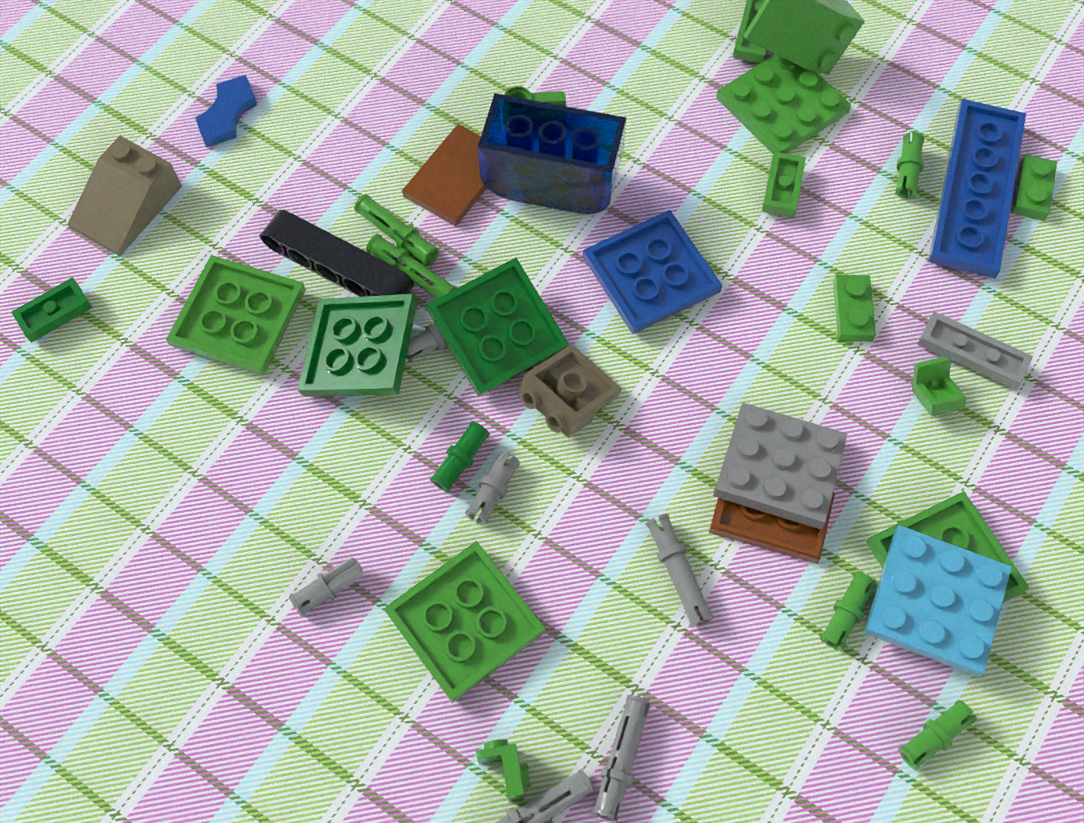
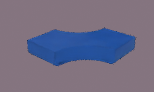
[195,74,257,148]

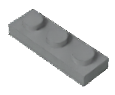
[917,311,1033,390]

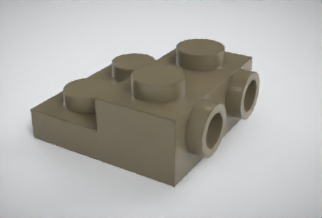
[518,344,622,438]

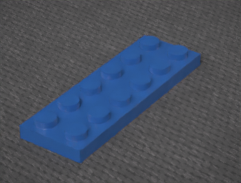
[928,99,1026,278]

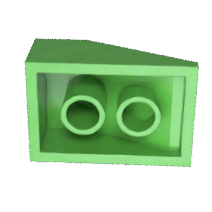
[743,0,865,75]

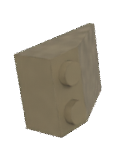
[68,135,182,256]

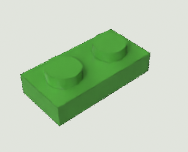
[762,152,806,218]
[1011,154,1057,221]
[833,275,876,342]

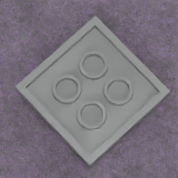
[713,402,848,530]

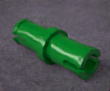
[430,421,490,493]

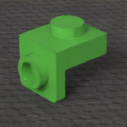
[912,356,966,416]
[476,739,531,802]

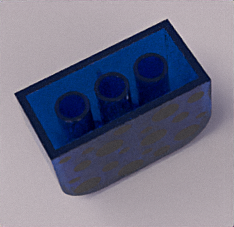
[478,93,627,214]

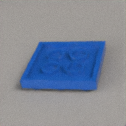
[583,210,722,335]

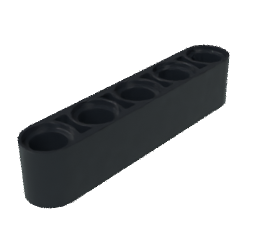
[259,209,414,297]

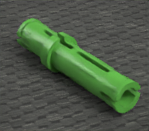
[354,194,439,266]
[366,234,458,299]

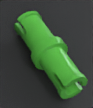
[895,132,924,198]
[820,572,878,651]
[898,700,977,771]

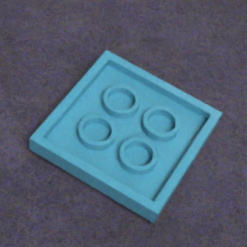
[864,525,1012,677]

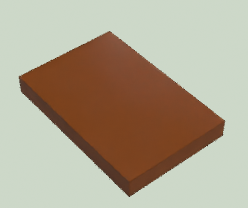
[402,124,511,226]
[709,492,835,564]

